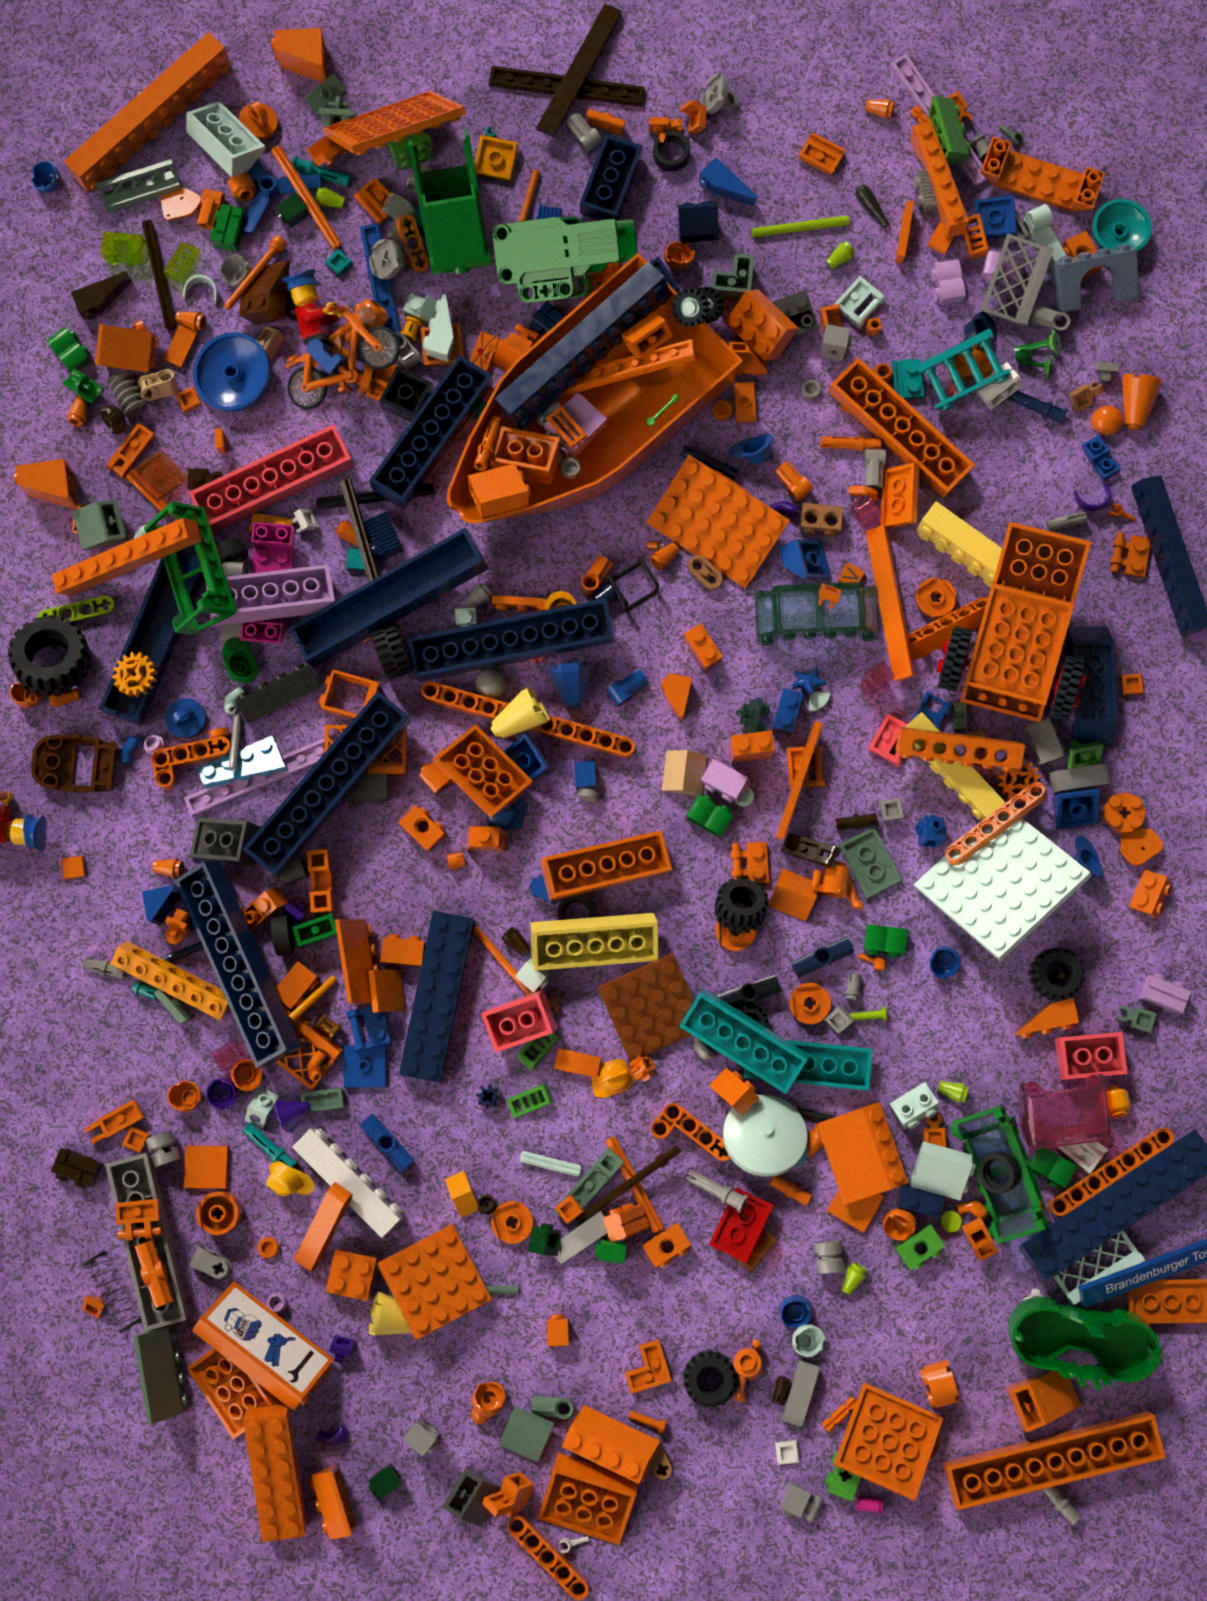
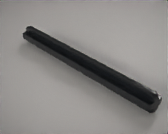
[316,483,435,510]

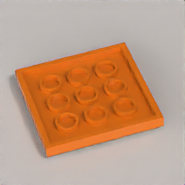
[377,1224,492,1341]
[833,1383,944,1501]

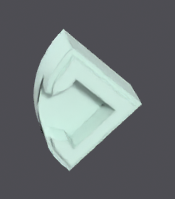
[808,691,830,712]

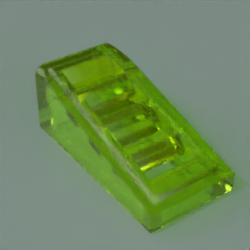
[163,242,200,284]

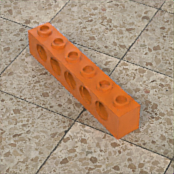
[895,727,1025,772]

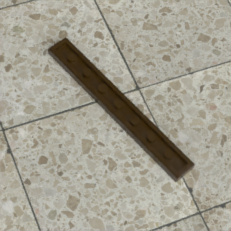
[537,3,622,138]
[489,66,644,107]

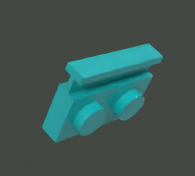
[891,359,924,400]

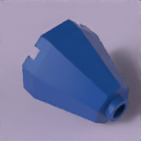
[549,661,591,708]

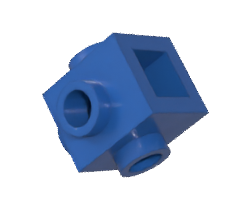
[915,814,947,848]

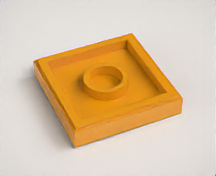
[474,135,519,182]

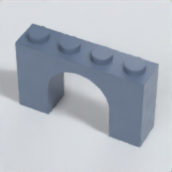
[1053,244,1139,312]

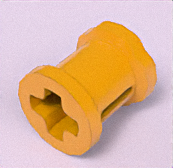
[400,316,422,342]

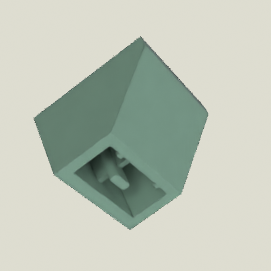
[72,499,126,551]

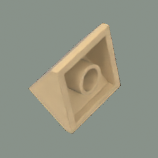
[662,750,707,796]

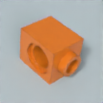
[547,1314,569,1346]

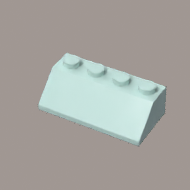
[186,101,265,177]

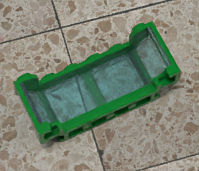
[951,1104,1049,1244]

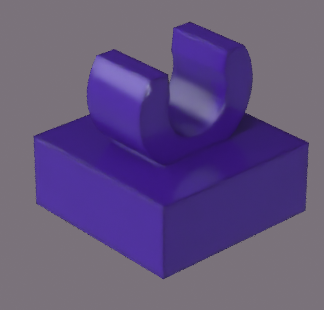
[282,900,307,926]
[329,1335,355,1363]

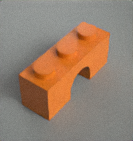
[307,849,335,915]

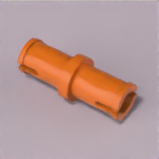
[769,1175,812,1206]

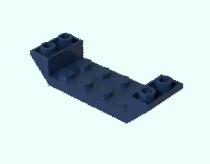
[1067,626,1118,746]

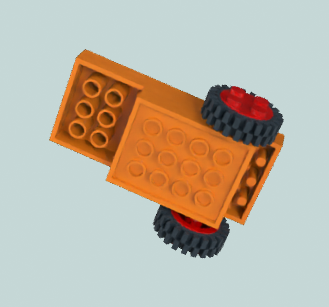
[936,521,1091,723]

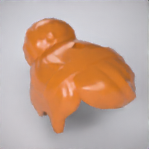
[471,1381,506,1425]

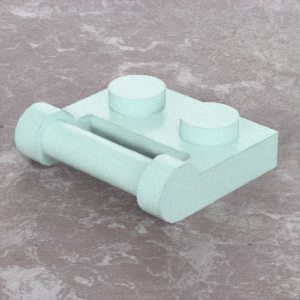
[834,276,886,329]

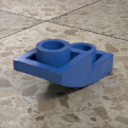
[1082,435,1121,481]

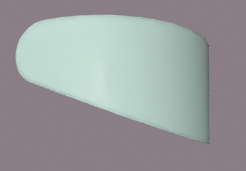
[183,274,218,305]

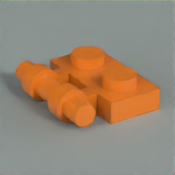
[1110,532,1150,578]
[730,842,769,884]
[115,1199,162,1241]

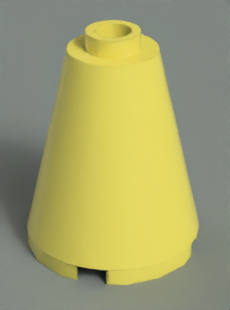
[491,687,550,739]
[369,1292,411,1336]

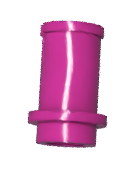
[856,1496,883,1515]

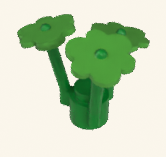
[1015,329,1061,378]

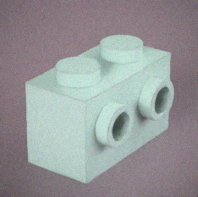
[889,1082,940,1130]

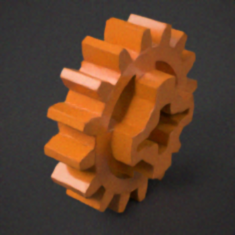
[996,759,1042,804]

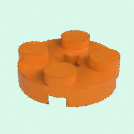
[915,578,956,619]
[1103,793,1145,834]
[715,921,757,951]
[789,983,831,1024]
[491,1201,533,1244]

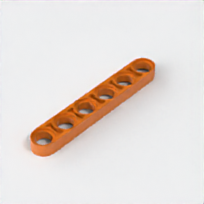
[945,782,1047,865]

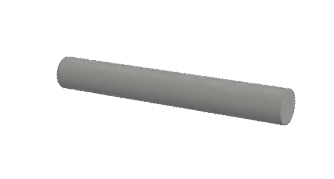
[228,714,242,771]

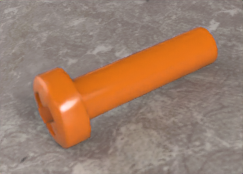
[628,1410,667,1435]

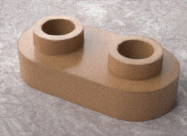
[688,555,722,590]

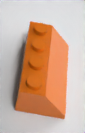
[562,1405,661,1484]

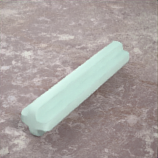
[520,1151,581,1177]

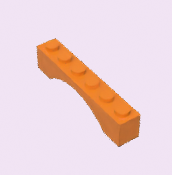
[910,121,969,239]

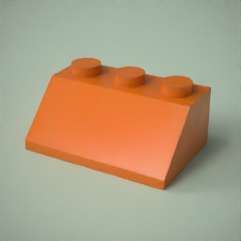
[490,427,560,485]
[309,1464,357,1539]

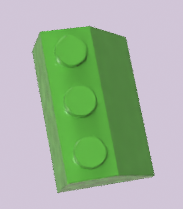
[928,96,970,166]

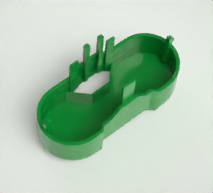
[1007,1297,1163,1390]

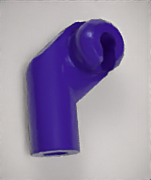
[316,1426,348,1446]

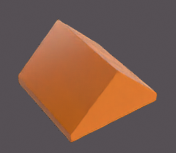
[768,868,821,921]

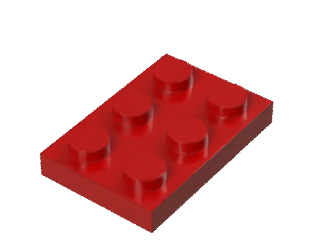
[709,1187,775,1264]

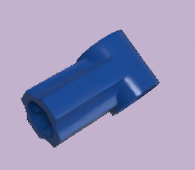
[606,669,649,707]

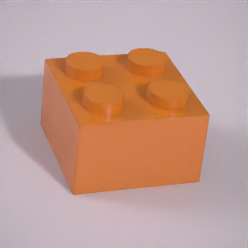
[325,1248,379,1301]

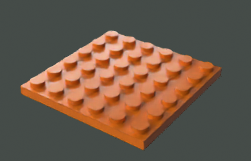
[323,91,466,155]

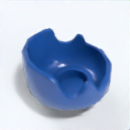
[31,160,61,193]
[929,946,961,979]

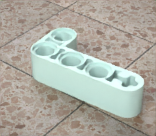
[1022,204,1067,286]

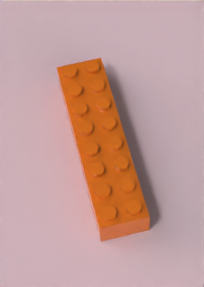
[828,357,975,499]

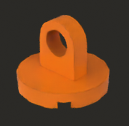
[238,101,278,141]

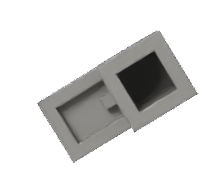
[381,193,415,241]

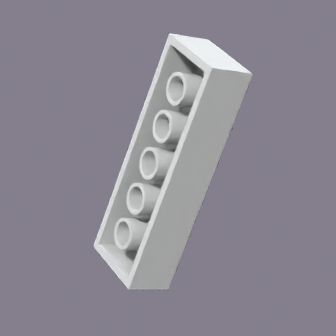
[292,1128,404,1238]

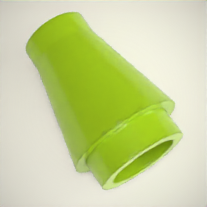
[315,187,345,209]
[825,241,855,270]
[937,1080,969,1103]
[841,1262,868,1295]

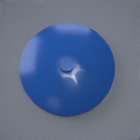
[193,332,271,412]

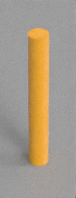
[288,975,337,1022]

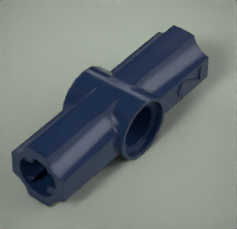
[790,936,854,978]

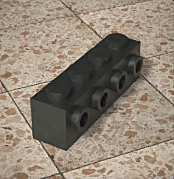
[236,663,320,723]

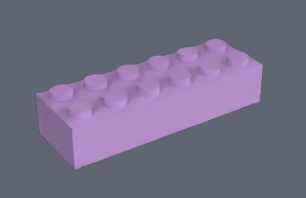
[206,564,335,627]

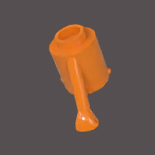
[812,861,864,910]
[733,1339,765,1402]

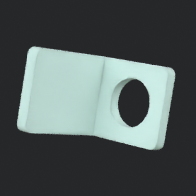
[245,1088,279,1129]

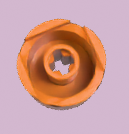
[196,1191,243,1235]
[920,1359,961,1409]

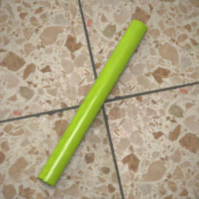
[751,215,850,238]

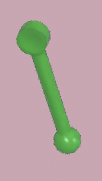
[647,394,680,426]

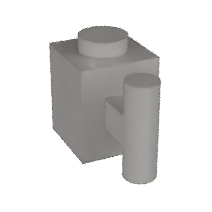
[779,1481,824,1523]

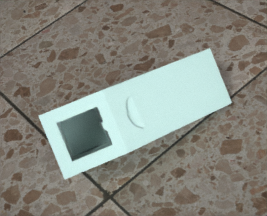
[423,294,455,362]

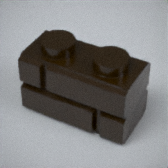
[51,1148,103,1189]

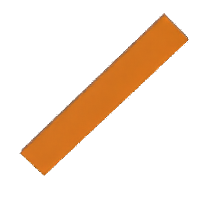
[774,721,823,841]

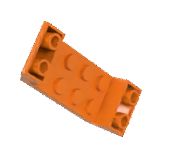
[980,136,1105,212]

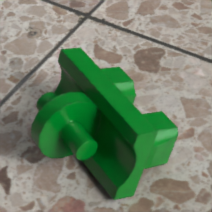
[62,368,104,405]

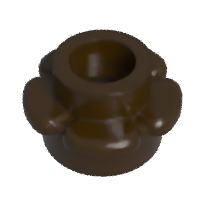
[477,1194,497,1215]

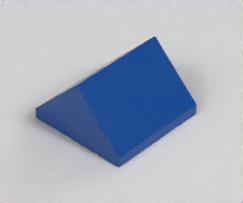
[503,732,550,781]
[1052,789,1100,829]
[142,885,181,925]

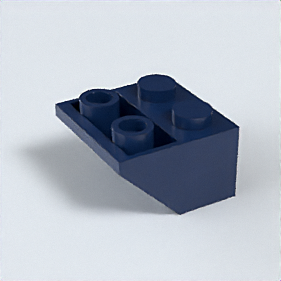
[677,201,719,243]

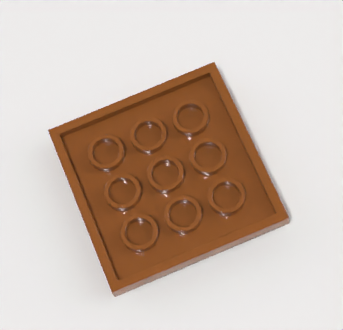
[597,953,694,1062]

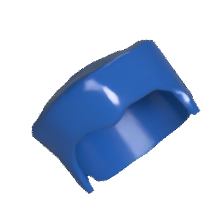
[779,1295,813,1328]

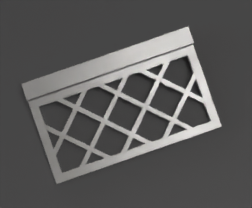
[980,234,1054,327]

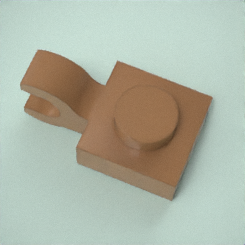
[1068,381,1104,413]

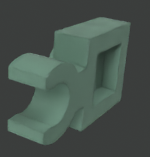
[1116,1006,1157,1033]

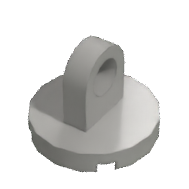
[701,74,739,114]
[369,239,408,280]

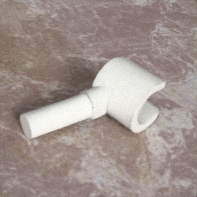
[558,1536,589,1553]

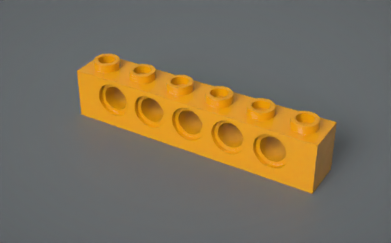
[110,941,230,1020]

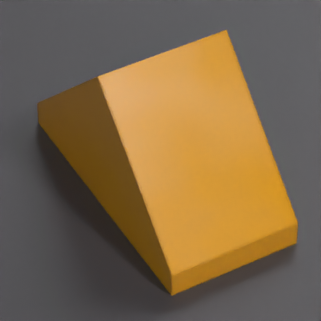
[445,1171,478,1218]

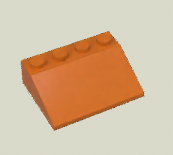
[433,724,533,818]
[335,919,378,1006]
[816,1102,909,1205]
[186,1348,284,1439]
[538,1452,638,1545]

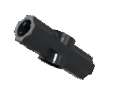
[717,975,782,1008]

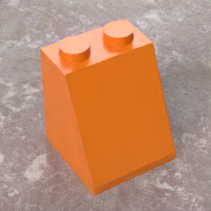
[271,28,327,83]
[95,324,159,373]
[14,459,78,509]

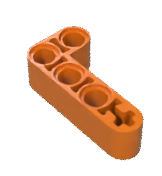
[151,736,231,790]
[651,1103,730,1161]

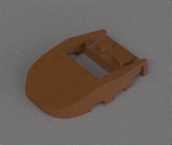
[31,733,118,794]

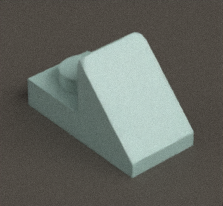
[403,293,437,324]

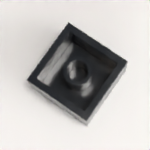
[379,366,434,422]

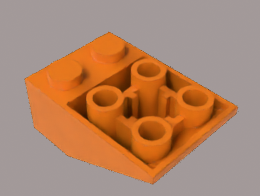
[1005,1370,1081,1433]

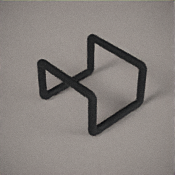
[607,556,659,611]

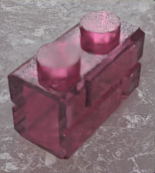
[859,661,894,697]

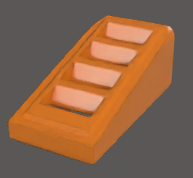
[964,213,990,260]

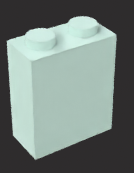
[911,1141,975,1200]

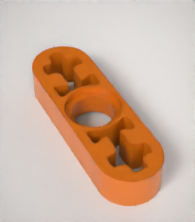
[396,215,429,272]

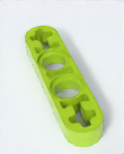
[37,596,116,623]

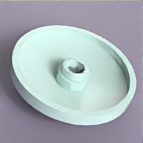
[723,1094,807,1177]

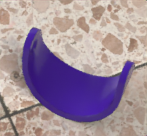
[1073,483,1111,511]

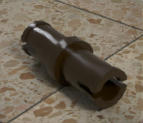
[835,813,878,831]

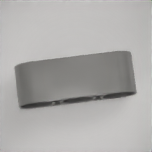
[1049,764,1111,794]
[781,1360,819,1427]

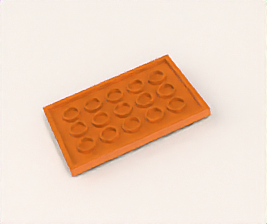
[646,454,791,589]

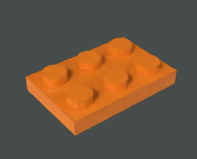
[880,463,919,529]

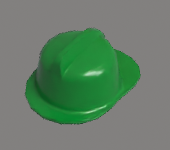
[221,637,259,683]

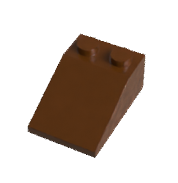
[239,260,290,324]

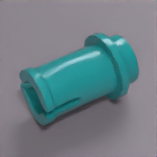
[132,980,158,1000]

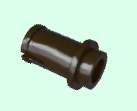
[771,1376,791,1405]

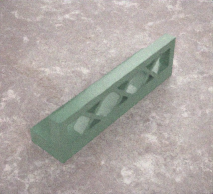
[96,159,182,213]

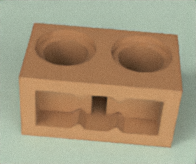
[799,503,843,537]

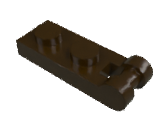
[781,833,841,869]

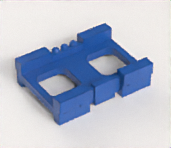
[911,691,952,730]

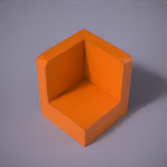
[819,304,842,334]

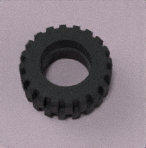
[8,616,91,697]

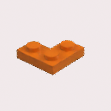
[625,1339,671,1394]

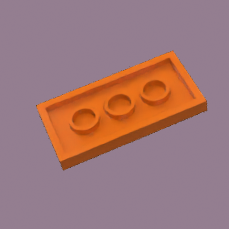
[1127,1279,1207,1324]

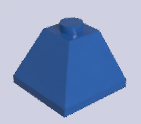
[779,539,831,580]

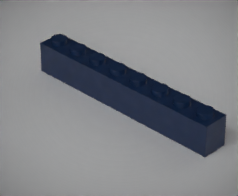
[1131,475,1207,636]

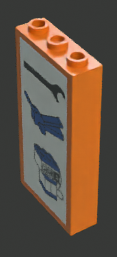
[192,1281,334,1411]

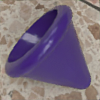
[274,1100,311,1133]

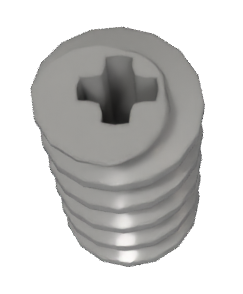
[107,373,146,418]

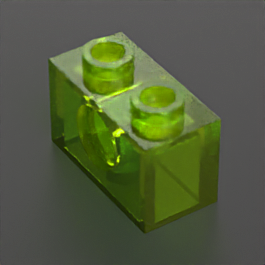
[100,231,146,266]

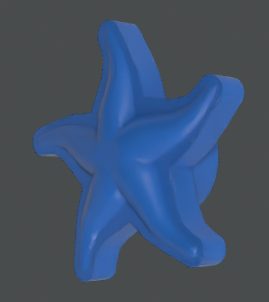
[792,669,827,695]

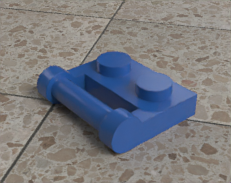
[346,1006,392,1053]

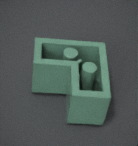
[711,253,754,301]

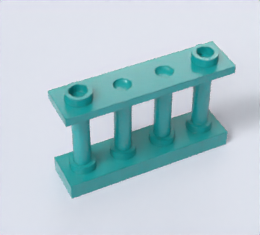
[916,328,1011,412]

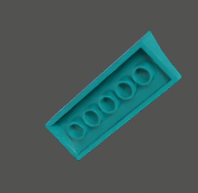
[679,988,810,1094]
[743,1040,873,1091]

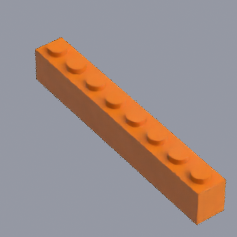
[52,518,202,596]

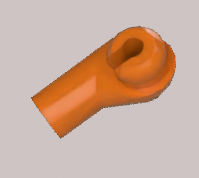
[848,486,878,502]

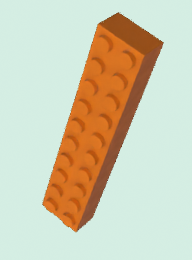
[64,32,231,193]
[942,1411,1166,1510]

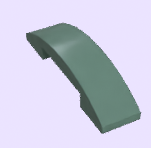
[553,1148,625,1225]

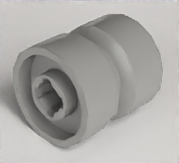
[146,1131,181,1168]
[814,1240,845,1274]

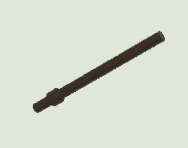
[575,1145,681,1225]

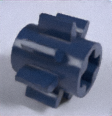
[476,1084,502,1110]

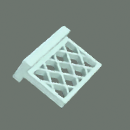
[1054,1231,1145,1306]

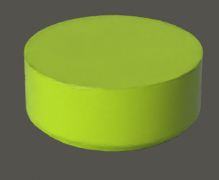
[939,1211,962,1232]

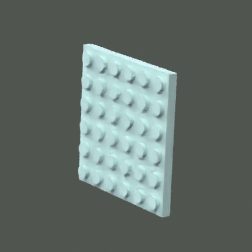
[914,814,1091,962]

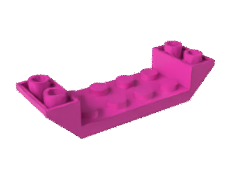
[240,522,295,644]

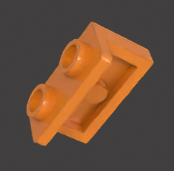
[307,136,348,166]
[1129,869,1173,920]

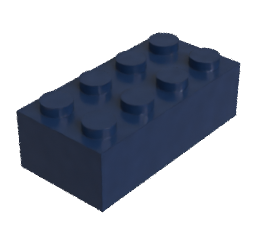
[580,134,643,221]

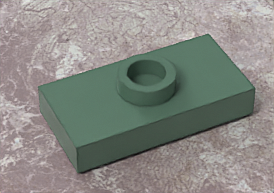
[303,73,346,114]
[154,989,193,1024]
[300,1087,345,1113]

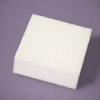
[775,1440,799,1465]

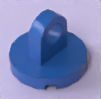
[165,698,206,739]

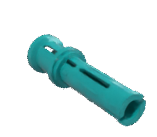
[291,155,351,187]
[242,1122,299,1168]

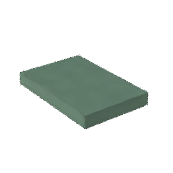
[838,826,903,899]

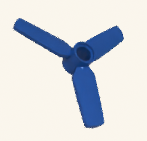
[241,160,322,234]

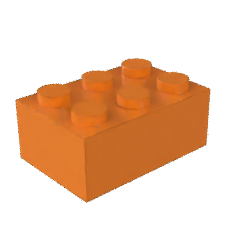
[725,289,798,361]

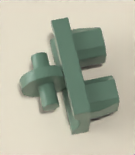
[319,96,357,127]

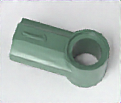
[532,1395,575,1419]

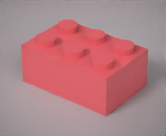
[481,990,558,1053]
[1054,1032,1128,1080]

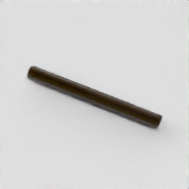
[142,219,176,331]
[340,478,379,582]

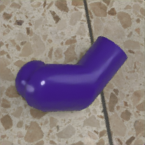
[769,501,799,518]

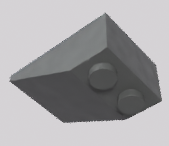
[190,817,261,867]

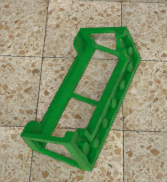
[144,501,237,635]

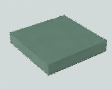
[499,1406,554,1462]

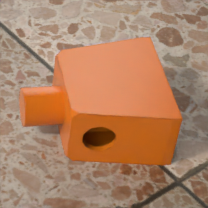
[466,826,506,852]

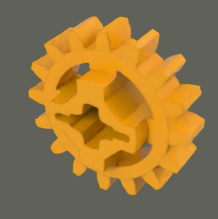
[112,652,158,697]

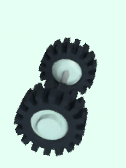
[671,287,725,326]

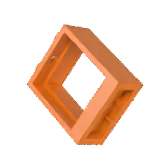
[319,669,381,720]

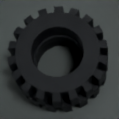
[371,624,413,680]
[714,877,769,934]
[1028,947,1086,1001]
[683,1350,738,1408]

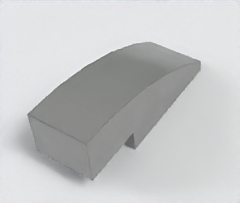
[555,1211,608,1264]

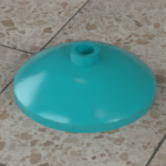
[1092,199,1152,252]

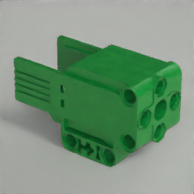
[408,127,491,275]
[493,217,638,303]

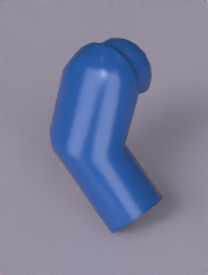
[122,736,142,764]

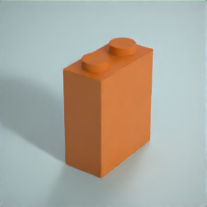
[468,463,531,518]
[728,730,775,764]

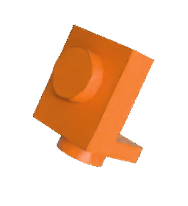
[680,100,707,135]

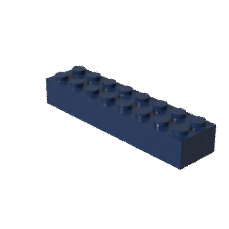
[369,355,493,510]
[399,911,475,1083]

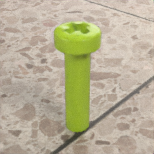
[850,1007,888,1021]

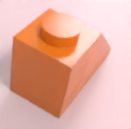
[660,673,692,720]

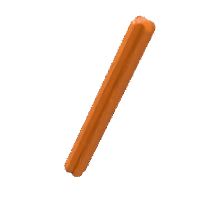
[605,1136,664,1233]

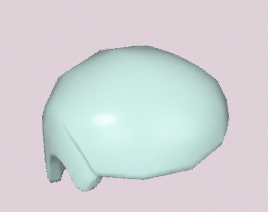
[792,1324,826,1357]

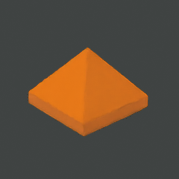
[82,1296,104,1319]

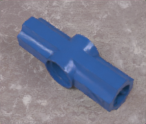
[359,1113,415,1172]

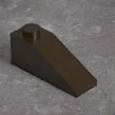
[71,271,132,320]

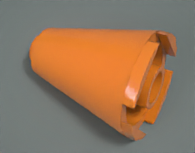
[1122,374,1163,431]

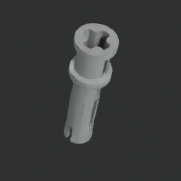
[686,1170,749,1213]

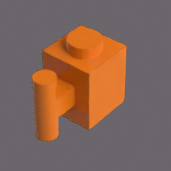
[503,323,539,353]

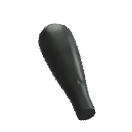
[856,185,889,228]

